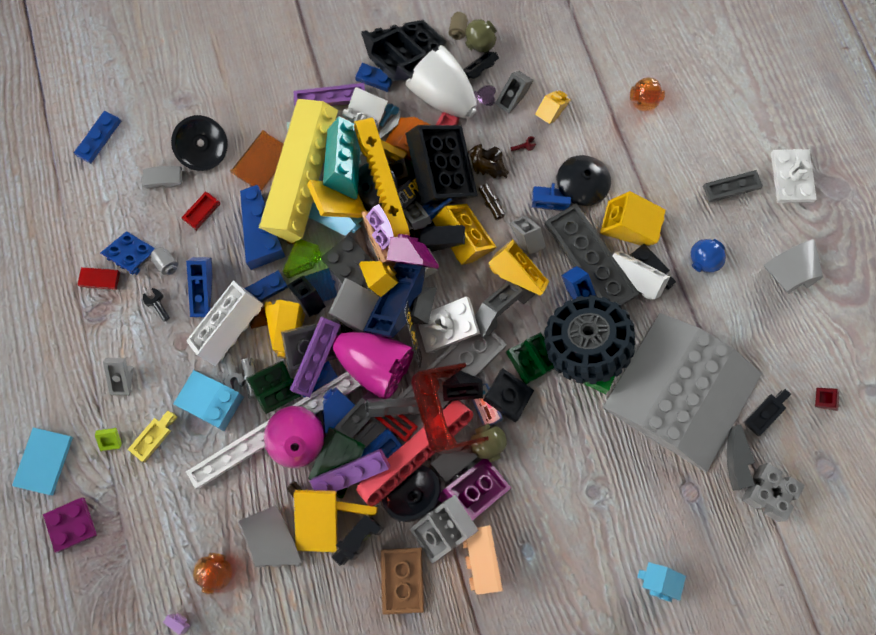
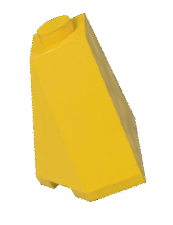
[264,300,305,359]

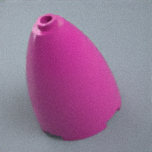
[332,332,414,399]
[264,406,325,468]

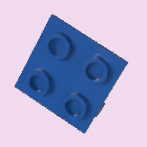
[100,231,155,275]

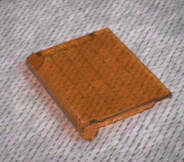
[230,130,284,191]

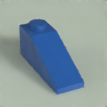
[186,257,213,317]

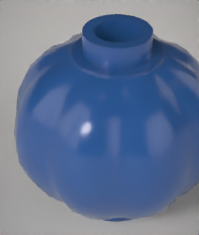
[690,239,726,273]

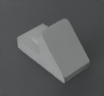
[103,358,133,395]

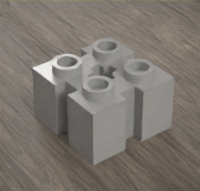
[741,463,805,522]

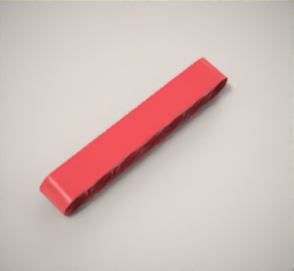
[356,400,473,506]

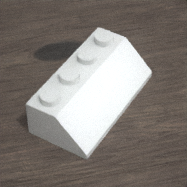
[186,280,263,366]

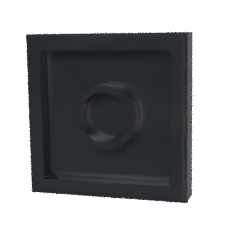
[483,368,534,422]

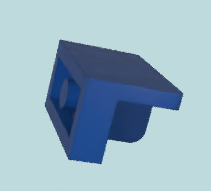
[531,183,571,211]

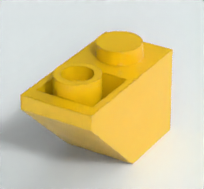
[535,90,571,124]

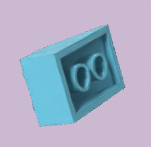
[173,370,244,431]

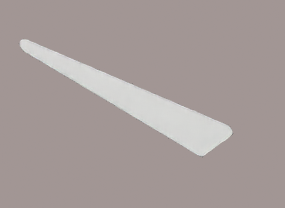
[360,111,401,155]

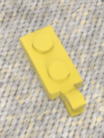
[127,411,177,462]

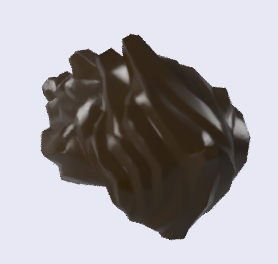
[468,144,509,179]

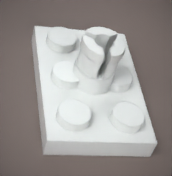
[771,149,817,203]
[418,296,480,353]

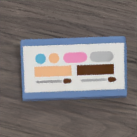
[471,383,503,426]

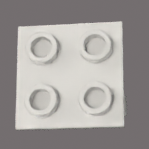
[342,87,388,129]

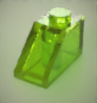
[282,239,322,278]

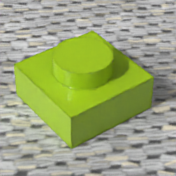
[94,428,122,451]

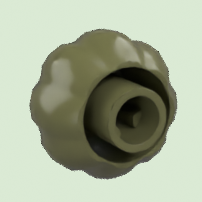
[465,19,497,52]
[470,423,507,462]

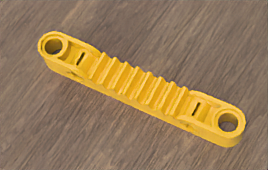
[354,117,410,237]

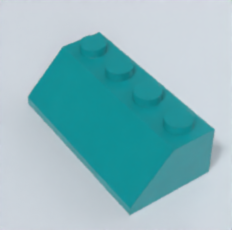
[323,116,360,200]

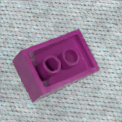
[439,459,511,521]

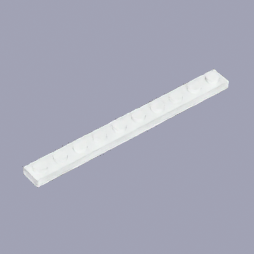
[186,372,362,490]

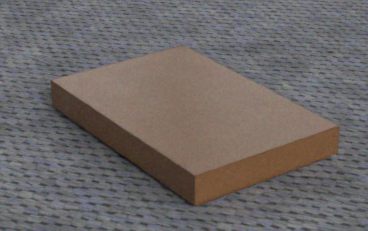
[381,548,424,615]

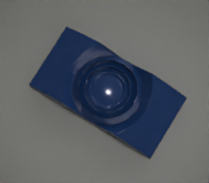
[363,263,425,338]

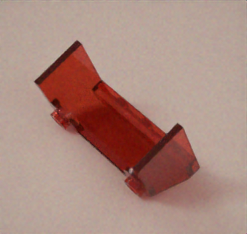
[411,363,489,454]

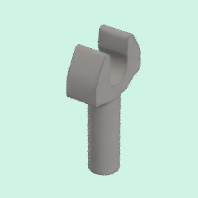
[224,353,244,390]

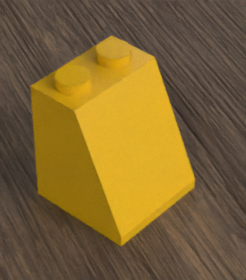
[600,191,666,246]

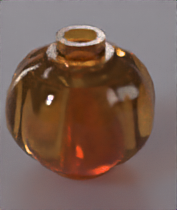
[630,77,665,111]
[193,553,233,594]

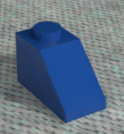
[561,266,596,300]
[322,387,355,434]

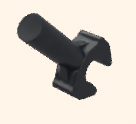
[143,288,170,322]

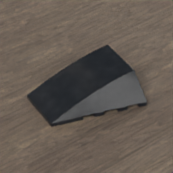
[361,20,447,81]

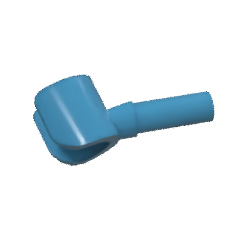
[379,103,399,127]

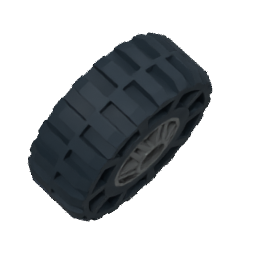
[544,295,635,384]

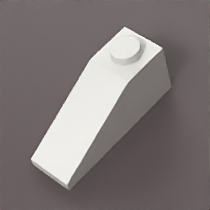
[613,251,670,300]

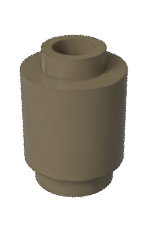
[448,12,468,40]

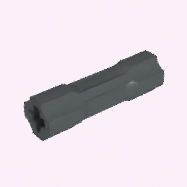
[365,396,428,417]

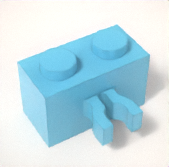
[637,562,686,602]

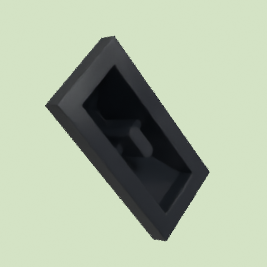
[442,371,483,401]

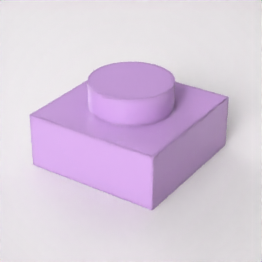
[163,613,190,635]

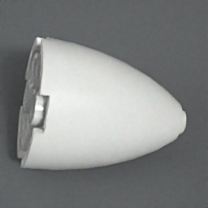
[406,45,477,118]

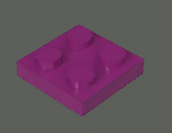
[43,497,97,553]

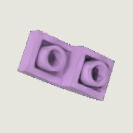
[366,204,394,250]

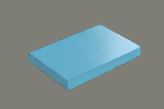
[12,427,73,496]

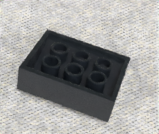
[405,125,478,205]

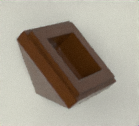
[250,307,268,329]

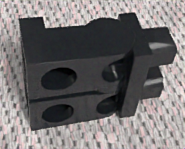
[332,514,384,566]

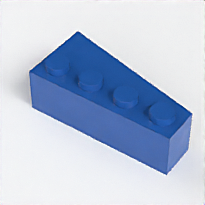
[240,184,286,270]

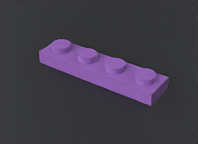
[293,83,365,106]
[290,317,340,398]
[310,449,390,492]

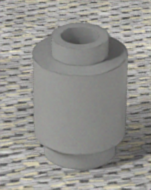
[150,247,178,275]

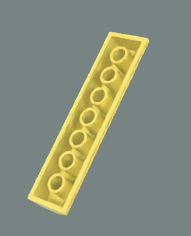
[259,99,338,243]

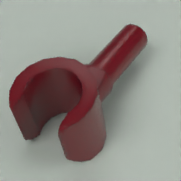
[510,136,536,152]

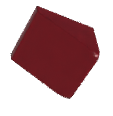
[815,388,839,411]

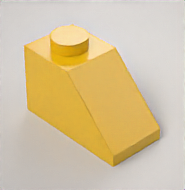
[359,261,398,297]

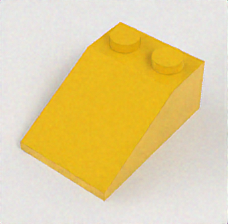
[488,239,549,295]

